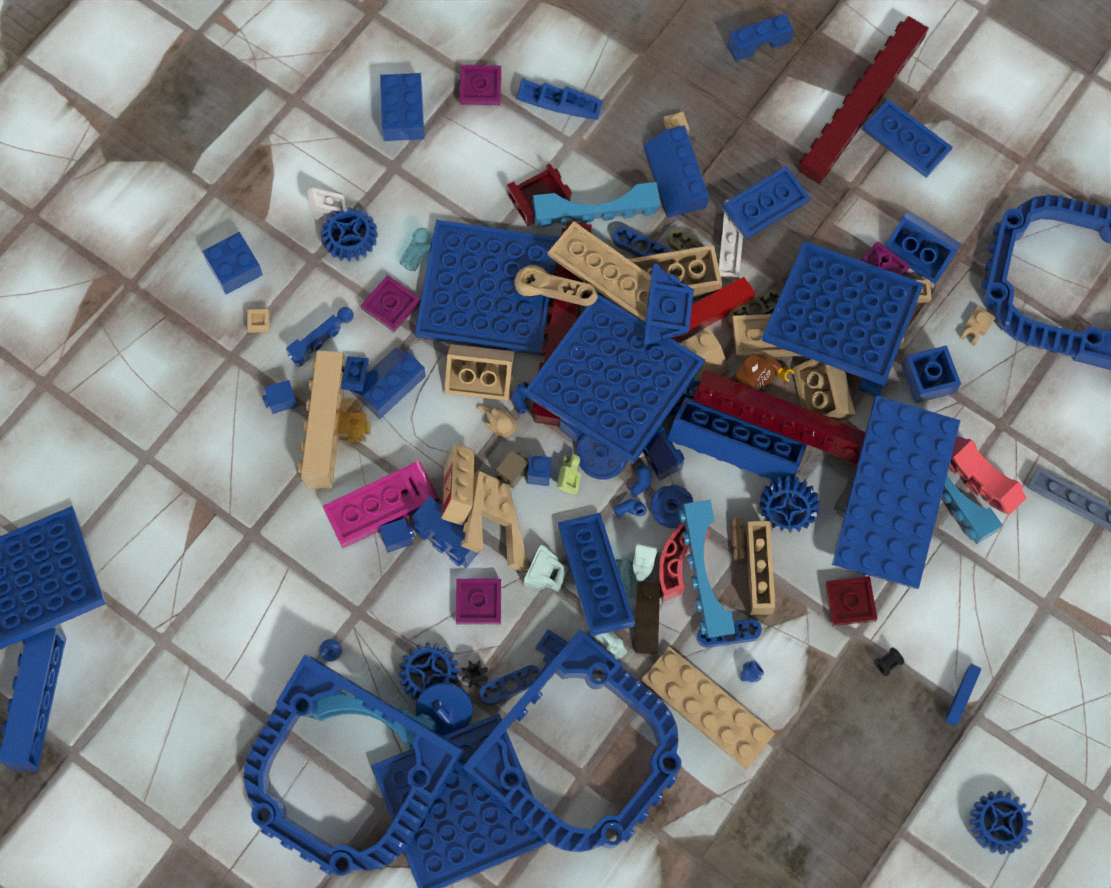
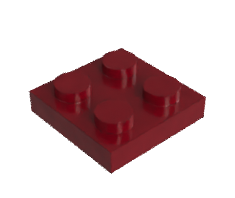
[825,576,878,626]

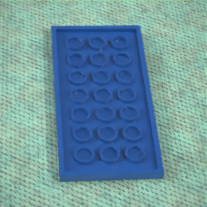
[832,396,961,590]

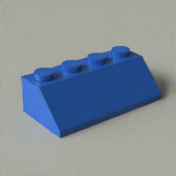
[644,125,709,218]

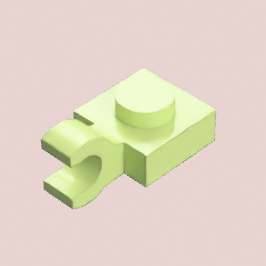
[557,454,581,495]

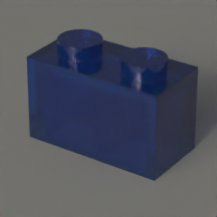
[642,426,685,481]

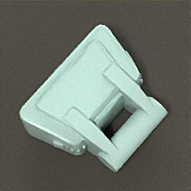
[633,543,659,581]
[523,545,569,591]
[586,630,627,660]

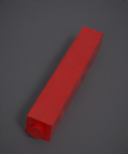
[671,277,755,343]

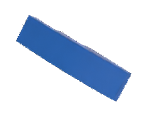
[516,79,603,120]

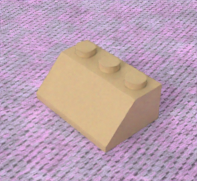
[680,328,729,398]
[444,344,514,401]
[792,359,855,422]

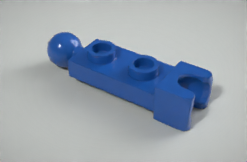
[286,307,354,367]

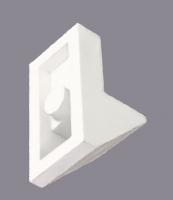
[307,187,347,220]

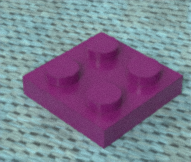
[460,65,501,106]
[361,275,421,333]
[456,579,501,625]

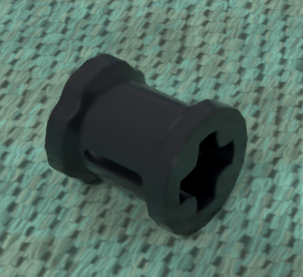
[874,647,905,676]

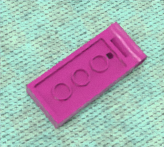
[323,461,440,549]

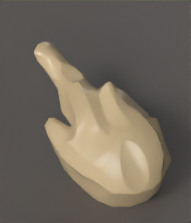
[477,404,518,437]

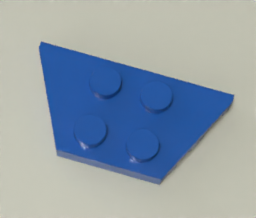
[642,263,694,346]

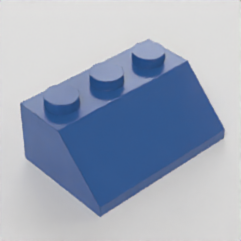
[885,211,962,284]
[350,347,426,419]

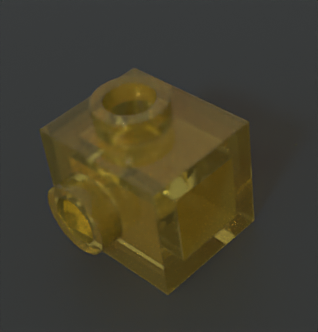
[338,412,371,444]

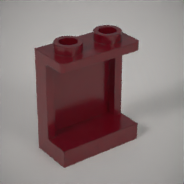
[507,164,572,227]

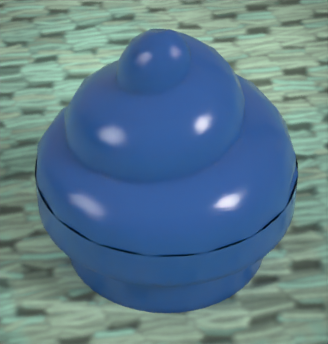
[319,639,342,662]
[741,660,764,682]

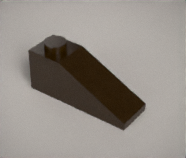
[635,581,660,654]

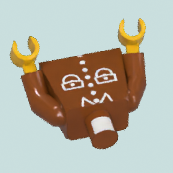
[735,354,794,392]

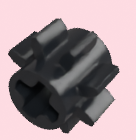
[461,660,488,689]

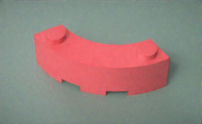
[949,436,1027,515]
[657,523,709,602]

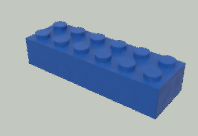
[668,397,807,482]
[0,628,66,773]

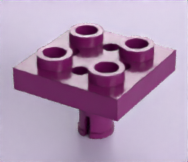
[860,241,910,276]

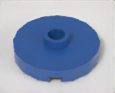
[651,485,694,528]

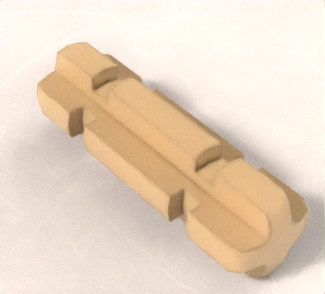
[731,518,746,561]

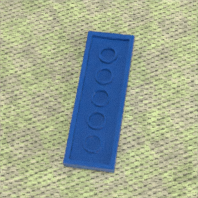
[558,513,635,637]

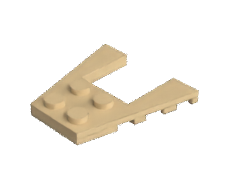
[461,471,529,573]

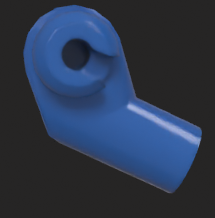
[512,382,529,414]
[629,465,651,497]
[613,499,647,517]

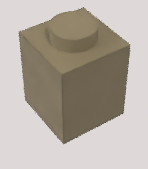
[495,450,529,489]

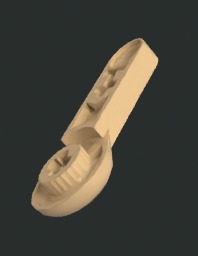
[514,265,597,306]

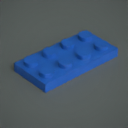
[862,99,953,178]
[722,166,811,240]

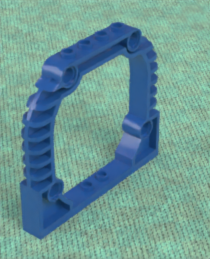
[981,194,1111,370]
[461,629,682,852]
[244,655,465,876]

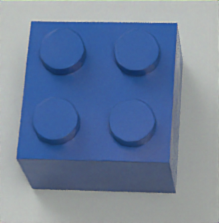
[202,232,263,295]
[901,345,961,404]

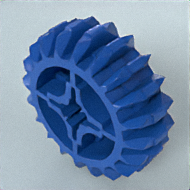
[321,206,378,263]
[759,475,820,533]
[398,642,460,700]
[969,791,1033,855]

